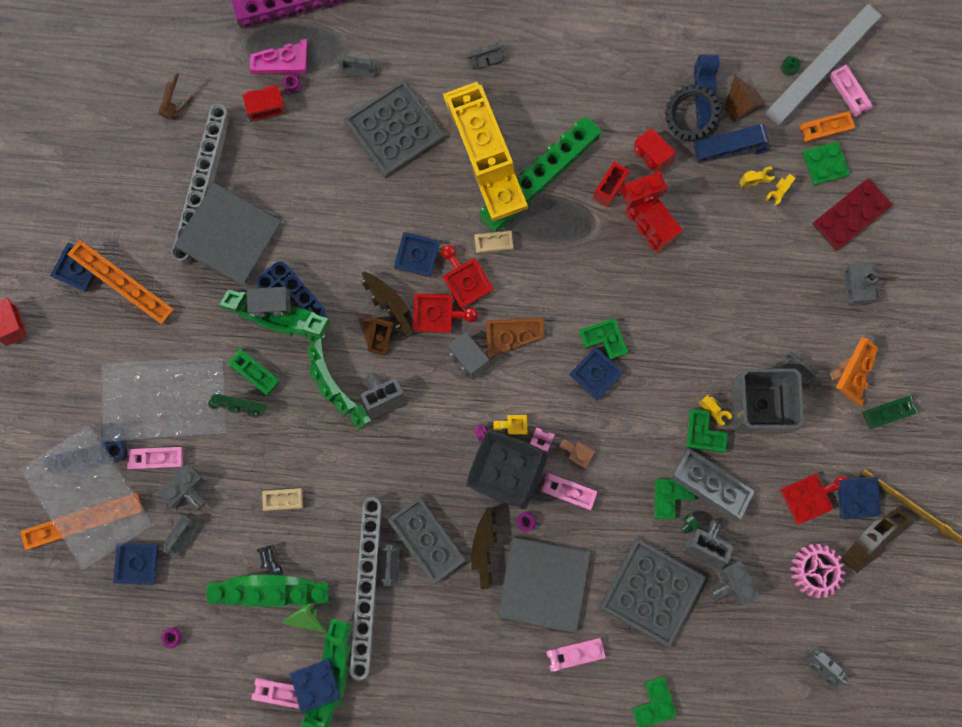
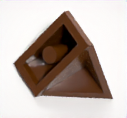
[724,75,765,122]
[358,318,394,356]

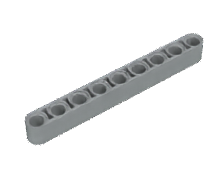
[765,4,882,126]
[172,104,230,266]
[350,497,382,680]

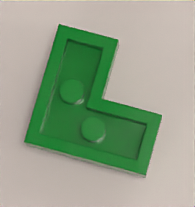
[578,318,628,360]
[686,409,727,453]
[654,479,695,520]
[631,676,677,727]

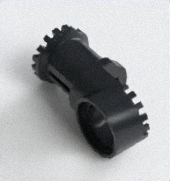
[256,545,283,575]

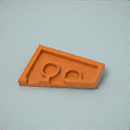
[836,337,878,407]

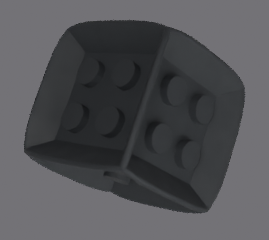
[466,429,549,509]

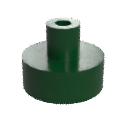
[780,56,800,76]
[681,514,702,534]

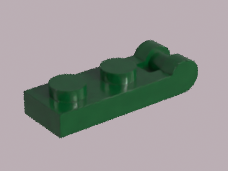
[208,394,267,418]
[862,395,920,430]

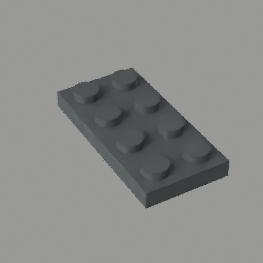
[670,448,755,523]
[387,496,466,585]

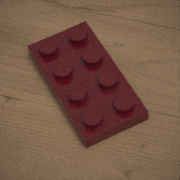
[812,178,893,252]

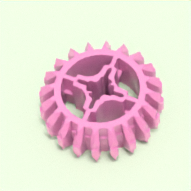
[790,544,846,598]

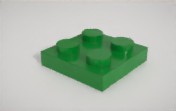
[801,141,850,187]

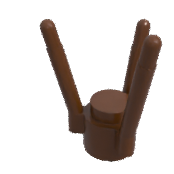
[158,73,193,120]

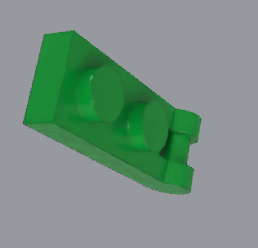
[226,348,280,396]

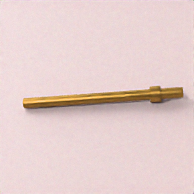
[860,469,962,544]

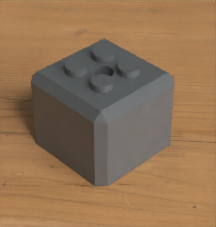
[731,369,804,434]

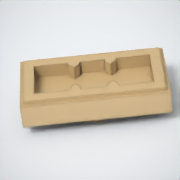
[474,231,514,255]
[262,488,303,511]

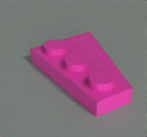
[250,39,307,74]

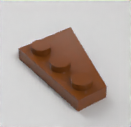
[486,318,544,358]

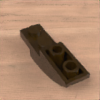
[361,271,413,338]
[471,507,497,589]
[842,508,913,573]

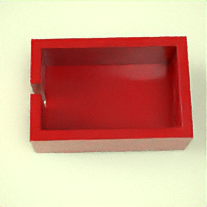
[625,198,683,254]

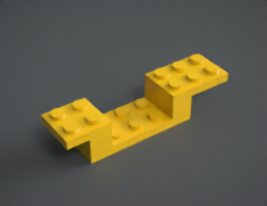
[443,82,528,222]

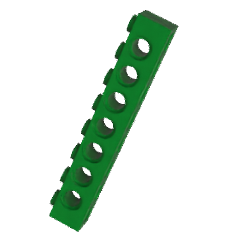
[479,116,602,233]

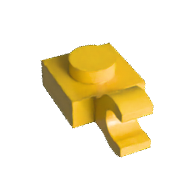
[739,167,775,188]
[765,174,795,206]
[698,395,732,426]
[493,415,527,435]

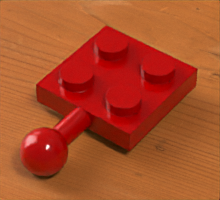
[441,245,494,310]
[413,293,478,334]
[779,473,848,525]

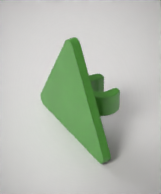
[283,604,326,632]

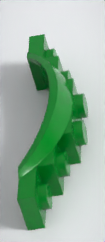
[219,289,330,338]
[306,334,371,430]
[207,575,329,606]
[301,619,352,727]

